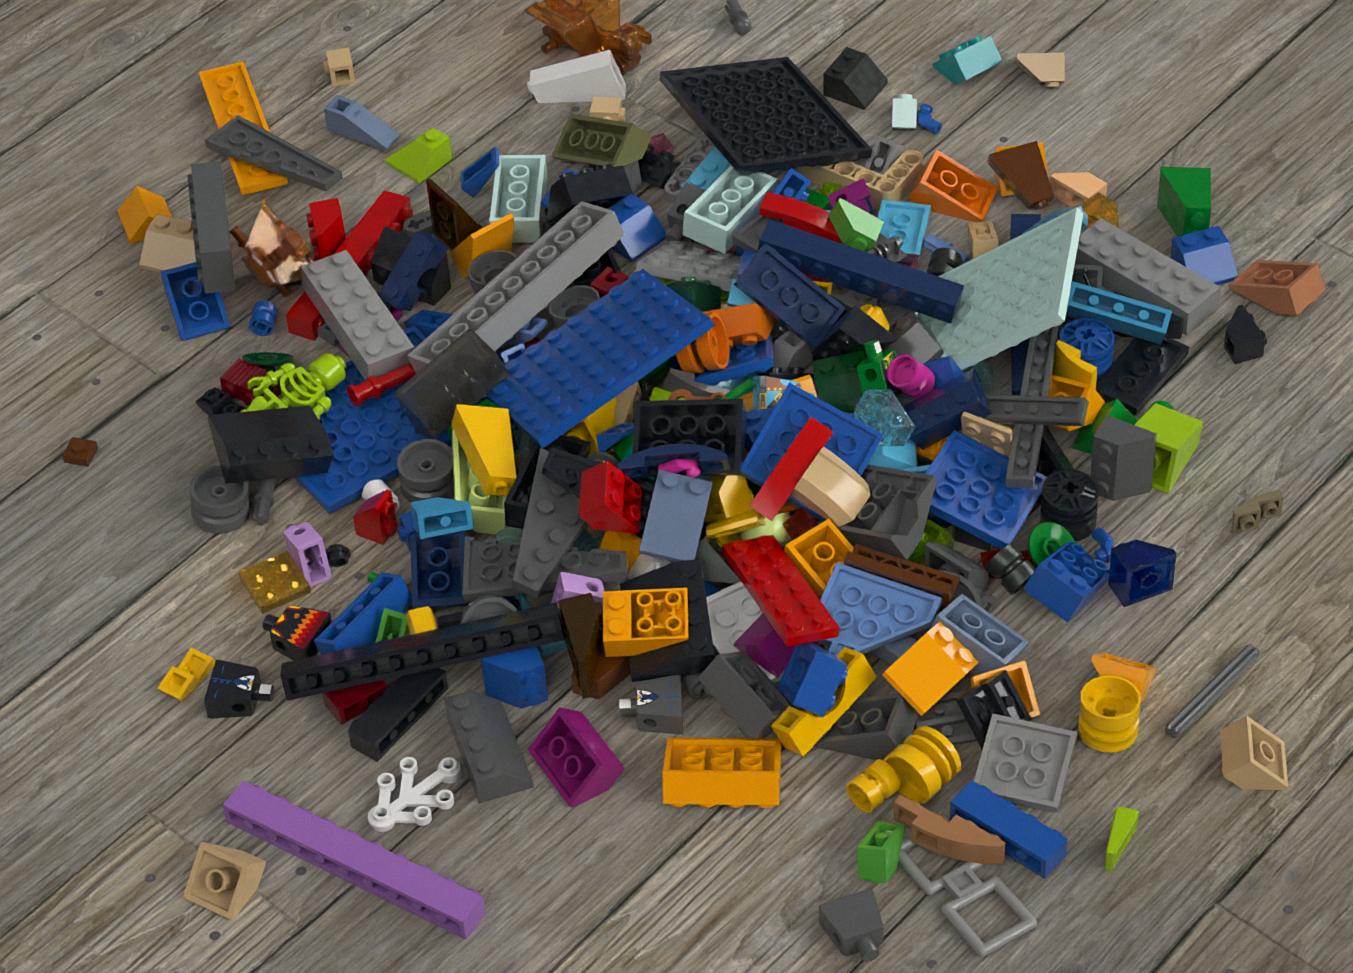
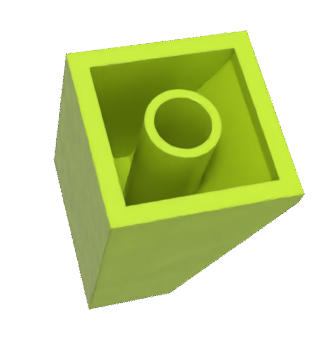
[1135,403,1204,494]

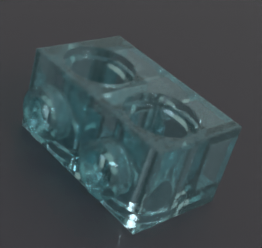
[855,389,916,447]

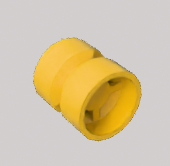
[846,759,901,813]

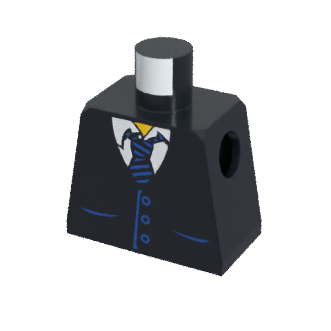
[204,660,274,719]

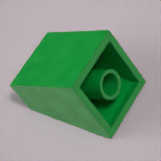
[1157,166,1211,236]

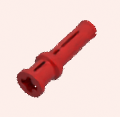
[347,363,417,407]

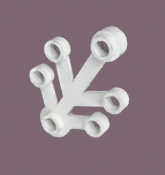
[368,757,462,832]

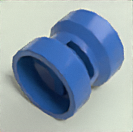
[249,301,278,336]

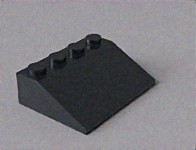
[632,399,747,477]
[207,406,333,484]
[620,559,715,682]

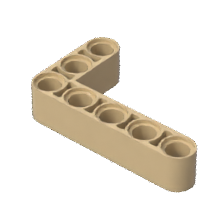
[794,150,923,209]

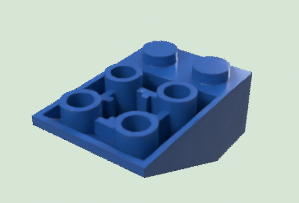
[1023,541,1114,622]

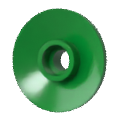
[1028,522,1075,567]

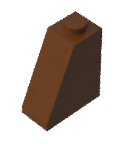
[987,141,1054,210]
[571,638,631,699]

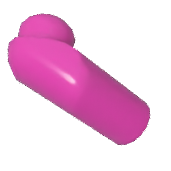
[658,459,701,477]

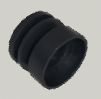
[1040,469,1099,541]

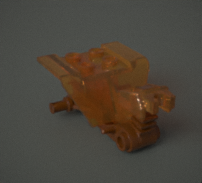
[525,0,652,76]
[229,199,316,297]

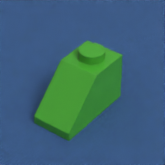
[828,198,884,252]
[857,821,905,883]

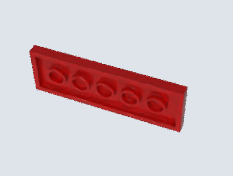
[722,535,840,647]

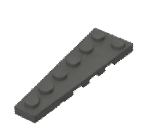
[205,115,343,191]

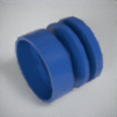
[1060,318,1115,382]

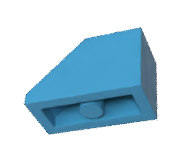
[411,497,474,539]

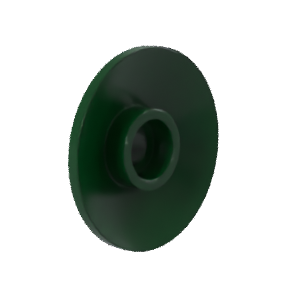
[242,352,293,372]

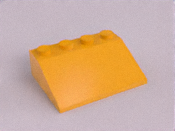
[662,737,781,808]

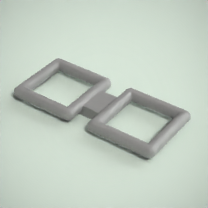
[898,817,1037,957]

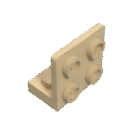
[961,412,1014,457]

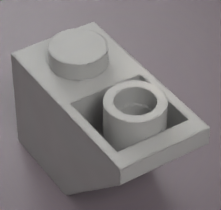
[765,330,813,372]

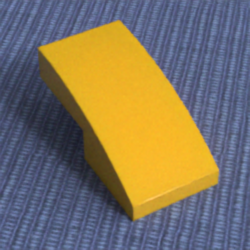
[157,647,215,701]

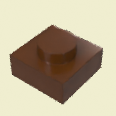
[62,437,98,467]

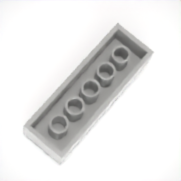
[1075,218,1221,336]
[301,250,414,381]

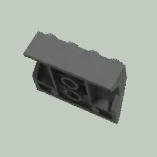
[816,465,937,560]

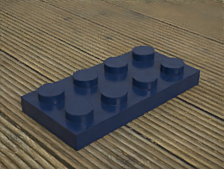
[733,243,845,349]

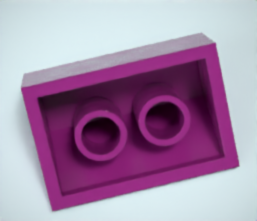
[527,707,625,808]

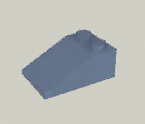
[639,470,713,562]

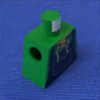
[857,340,903,407]

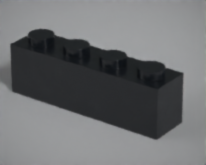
[348,668,448,762]

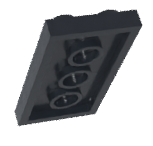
[1096,336,1189,415]

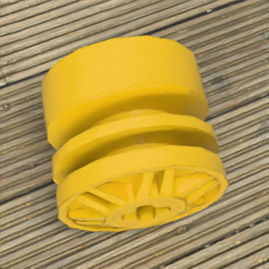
[1078,676,1141,753]
[883,726,961,804]

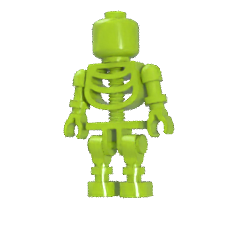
[240,353,346,420]

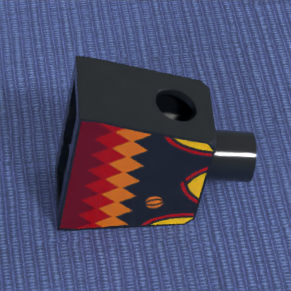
[262,605,332,660]

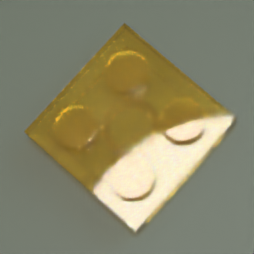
[238,551,311,614]

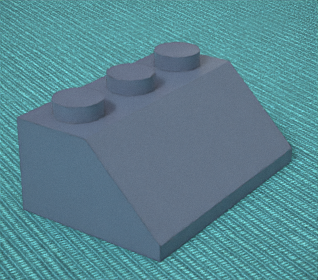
[929,594,1030,676]

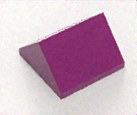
[733,613,796,678]

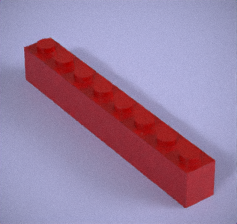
[286,190,413,341]

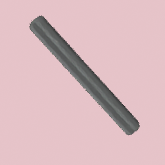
[1165,644,1259,738]

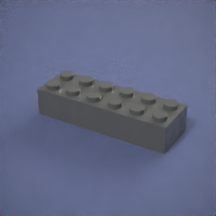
[187,161,236,294]

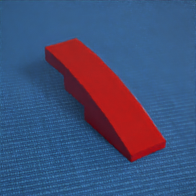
[759,192,843,244]
[749,417,834,521]

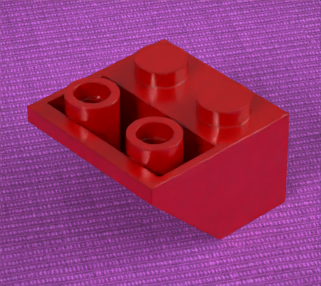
[306,198,346,261]
[579,460,642,534]

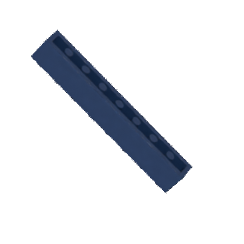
[757,219,964,324]

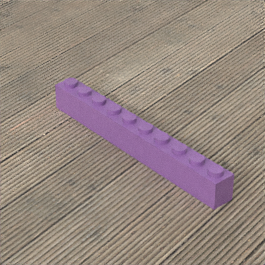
[223,781,486,940]

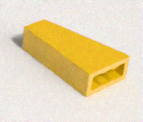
[451,404,516,496]

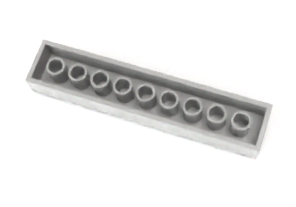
[407,201,625,391]

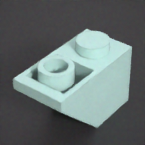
[892,94,918,130]

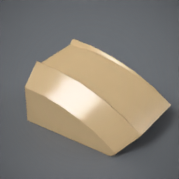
[791,447,871,527]

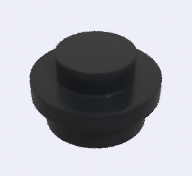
[325,544,351,567]

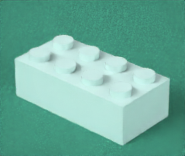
[489,155,548,243]
[683,166,778,254]

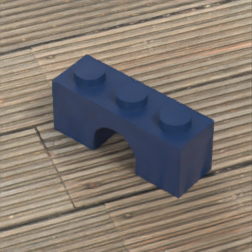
[378,231,449,311]

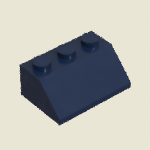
[901,369,992,450]

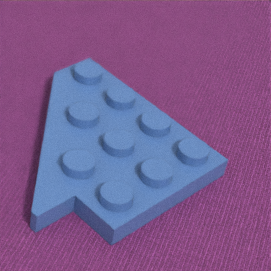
[817,562,942,656]

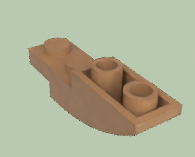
[894,795,1005,864]

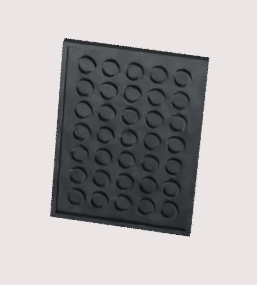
[659,57,872,175]

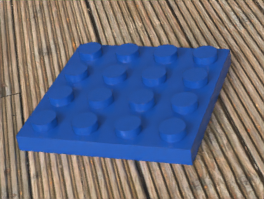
[671,330,774,386]
[740,382,884,522]
[925,430,1047,550]

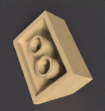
[139,215,196,273]

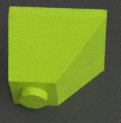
[385,127,452,184]

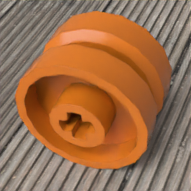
[676,312,729,374]

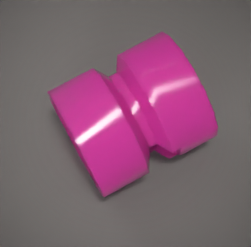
[887,354,935,399]

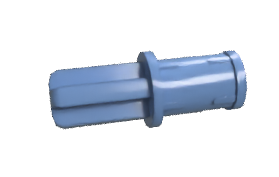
[923,234,970,264]

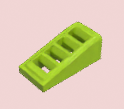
[1104,806,1139,871]

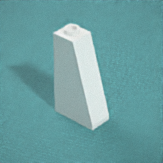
[527,50,626,103]

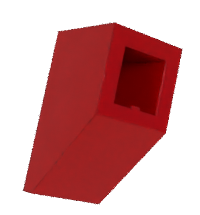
[353,490,398,545]

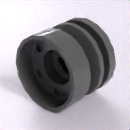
[468,250,517,296]
[548,285,600,330]

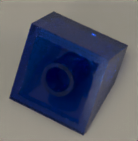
[1108,540,1177,607]

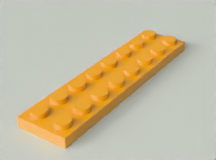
[198,61,288,196]

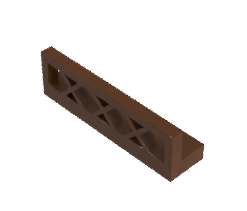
[844,544,960,608]

